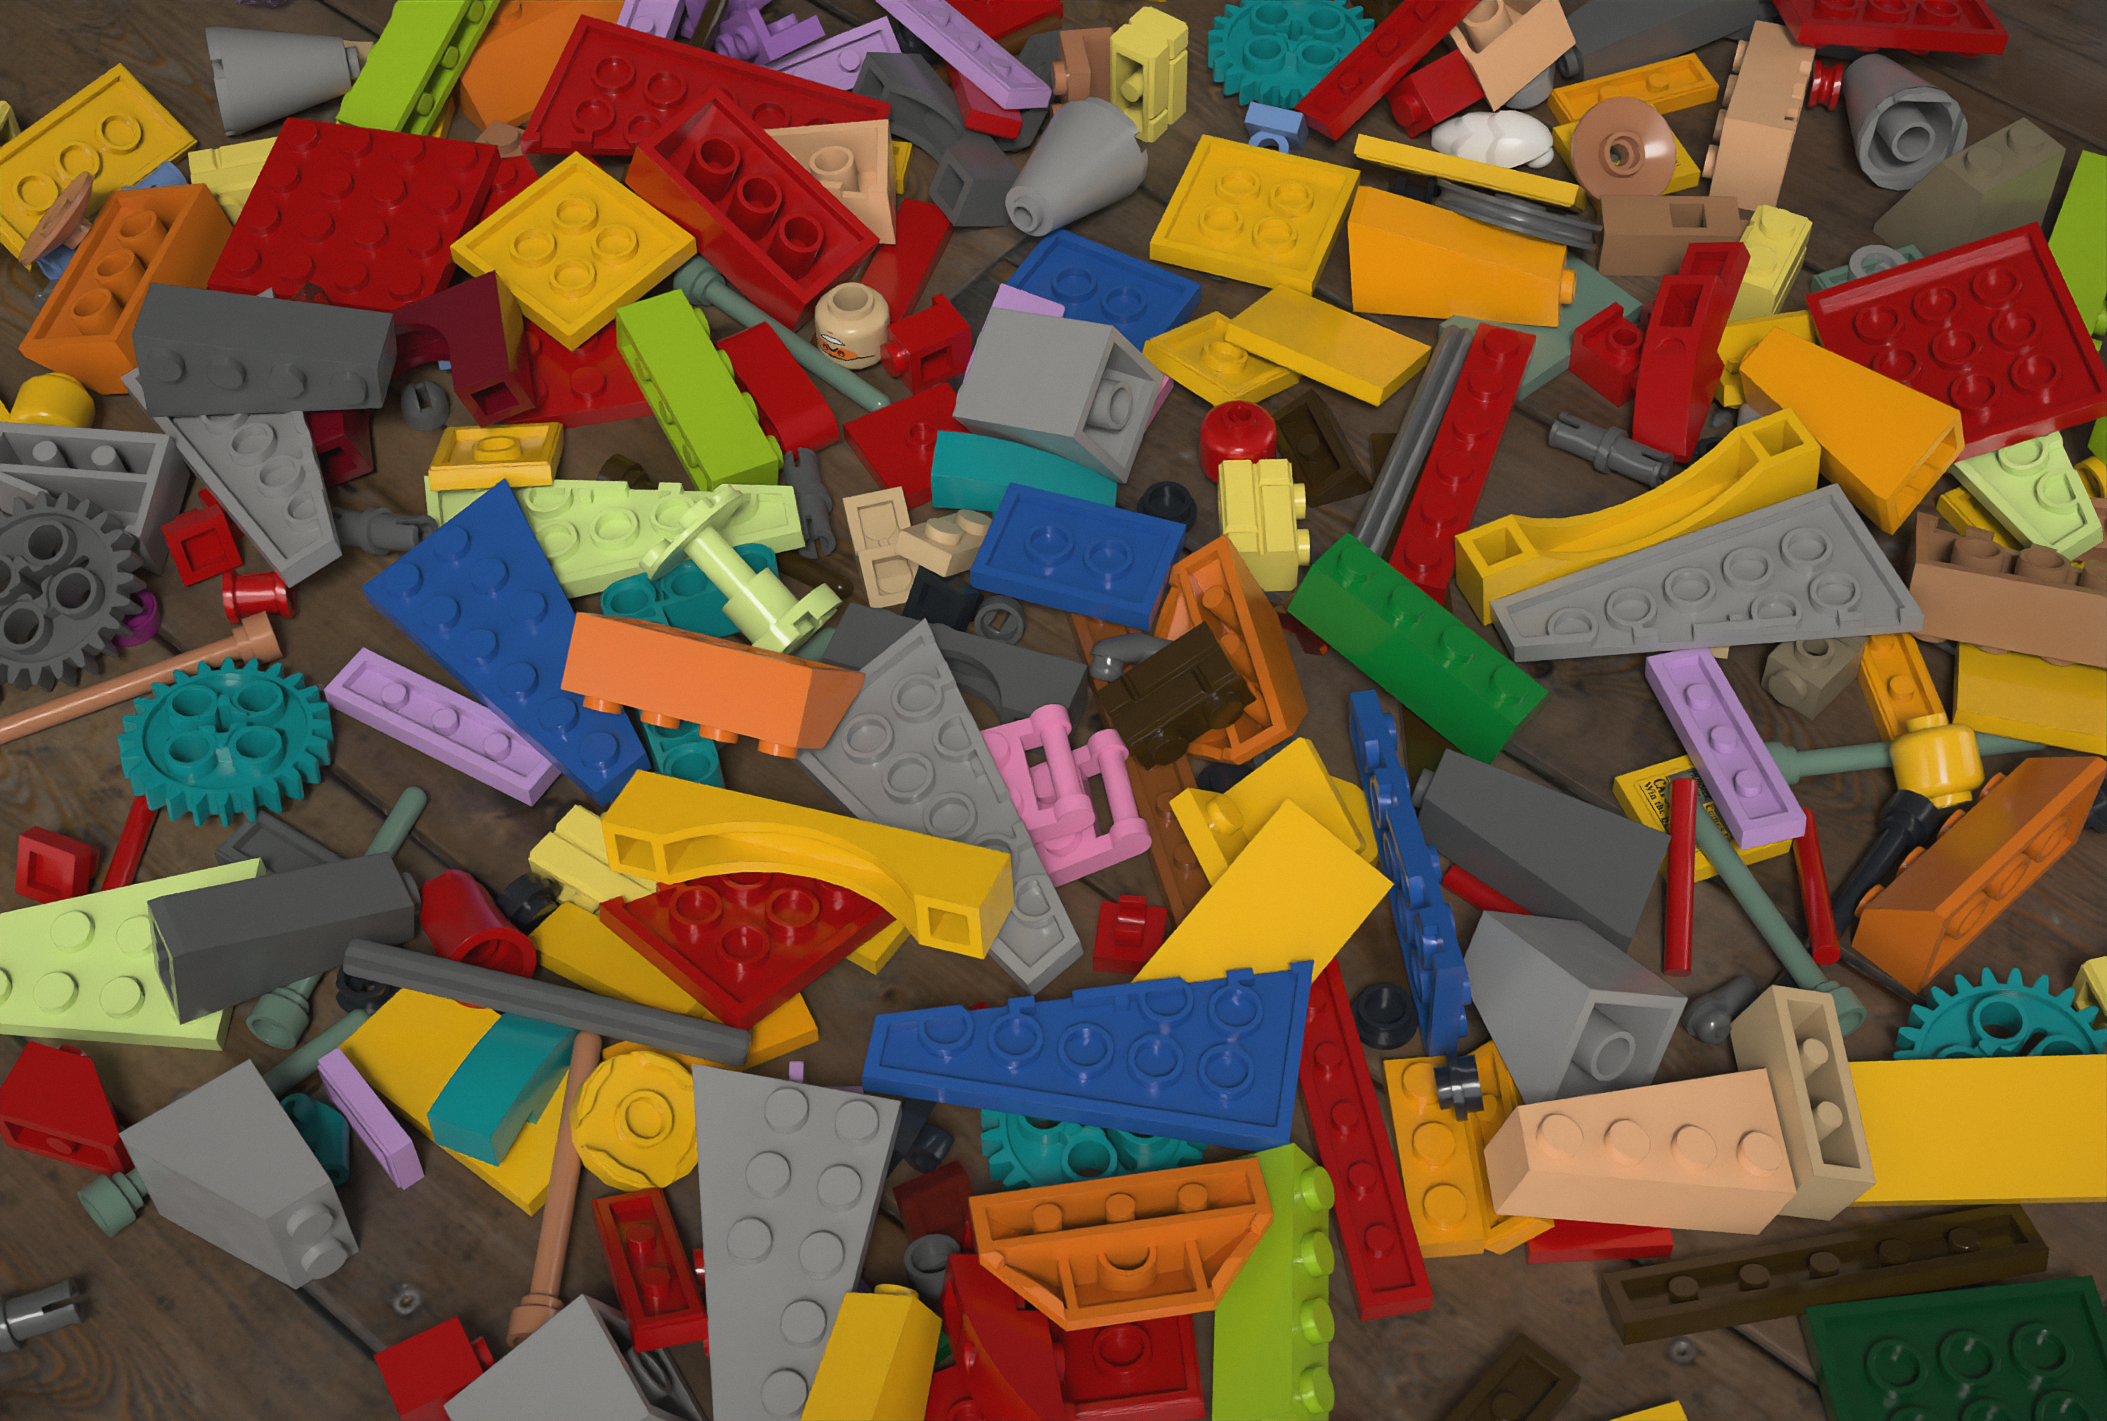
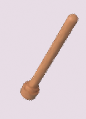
[0,611,283,745]
[506,1031,602,1349]

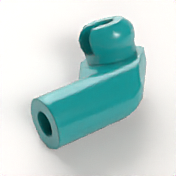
[280,1093,349,1186]

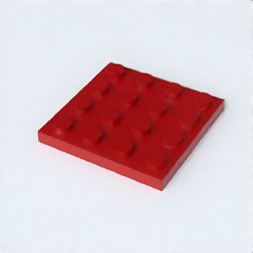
[1772,0,2009,58]
[207,117,502,313]
[1804,221,2107,463]

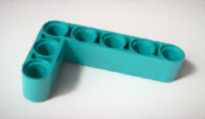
[600,543,780,789]

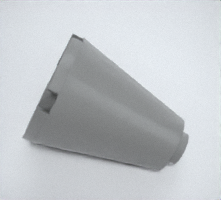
[205,26,360,136]
[1842,54,1968,191]
[1005,97,1149,236]

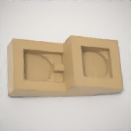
[841,486,919,609]

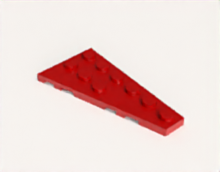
[477,155,654,429]
[599,872,896,1031]

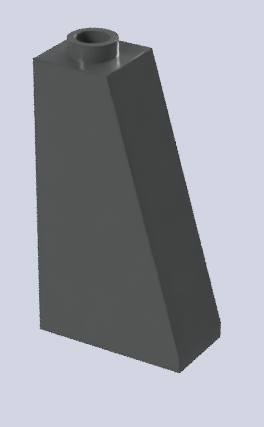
[1556,0,1759,83]
[1411,748,1672,953]
[147,852,422,1025]

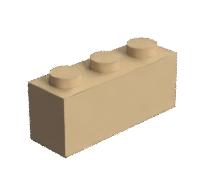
[1730,985,1876,1221]

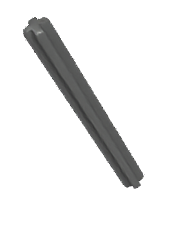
[1352,324,1474,557]
[343,938,752,1067]

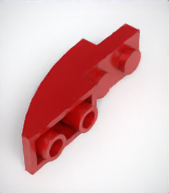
[1632,242,1751,463]
[939,1202,1076,1421]

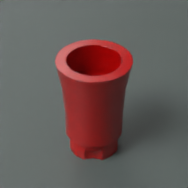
[418,869,537,1009]

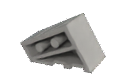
[0,422,190,575]

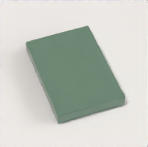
[1438,250,1643,401]

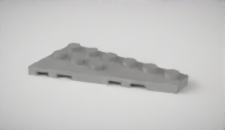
[120,287,342,588]
[1489,483,1925,662]
[790,618,1084,996]
[692,1064,902,1421]

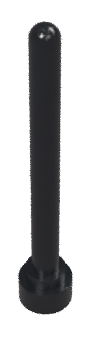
[1773,789,1940,989]

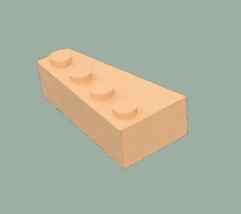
[1442,0,1576,112]
[1702,20,1816,211]
[764,119,897,245]
[1483,1068,1797,1235]

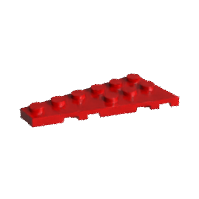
[520,14,891,156]

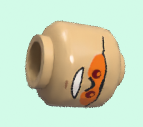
[815,282,890,370]

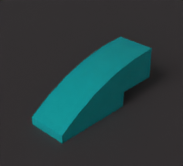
[931,430,1118,519]
[427,1013,582,1167]

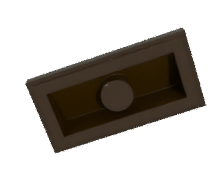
[1272,388,1373,508]

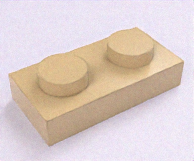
[894,509,992,577]

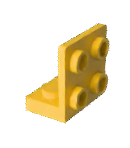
[1169,737,1366,886]

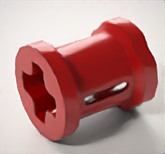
[222,569,296,625]

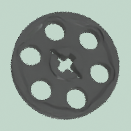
[1431,178,1603,250]

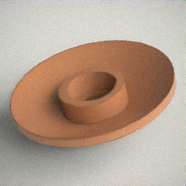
[1571,97,1676,203]
[18,171,94,266]

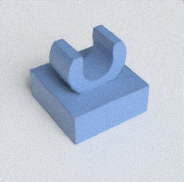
[1244,101,1309,154]

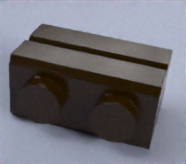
[1096,621,1257,771]

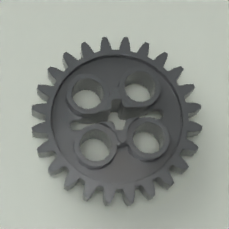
[0,491,146,692]

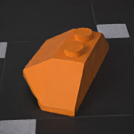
[1154,534,1309,766]
[969,1157,1273,1331]

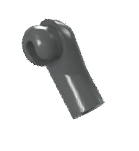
[1089,633,1173,682]
[1682,975,1760,1044]

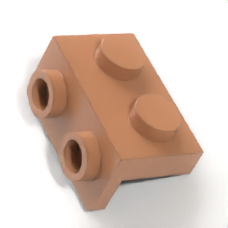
[1050,27,1114,120]

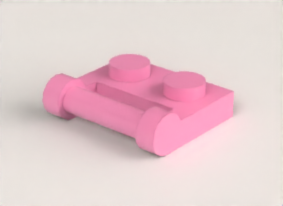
[980,704,1095,844]
[1029,729,1152,888]

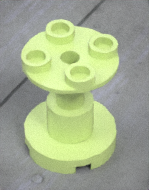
[639,485,843,655]

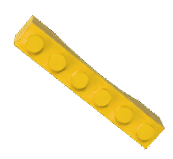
[1455,407,1821,626]
[600,769,1015,959]

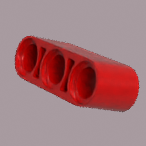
[712,322,840,461]

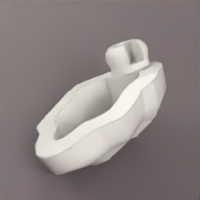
[1431,110,1554,169]

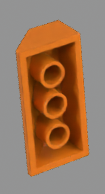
[451,0,625,132]
[19,183,233,395]
[561,612,866,759]
[1851,756,2107,995]

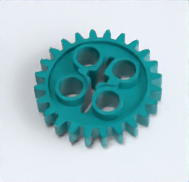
[1207,0,1375,110]
[117,657,334,827]
[1892,968,2107,1061]
[980,1109,1208,1192]

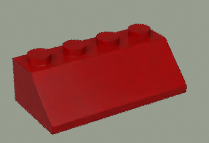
[624,84,880,333]

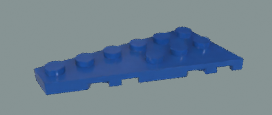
[361,478,651,807]
[1348,689,1471,1057]
[862,960,1314,1152]

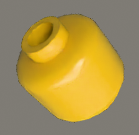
[7,372,95,428]
[1889,713,1985,809]

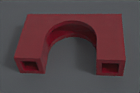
[306,270,536,489]

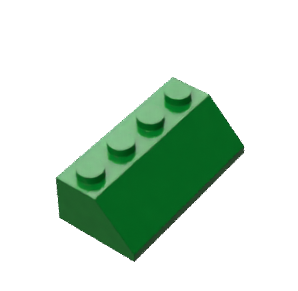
[1287,532,1554,765]

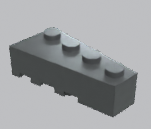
[131,283,398,417]

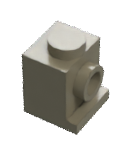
[1760,636,1868,720]

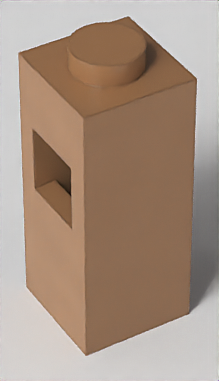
[1593,195,1749,276]

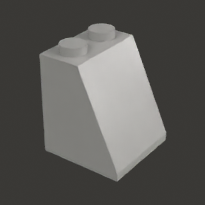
[952,307,1164,484]
[1464,910,1688,1104]
[119,1059,359,1289]
[443,1293,708,1421]

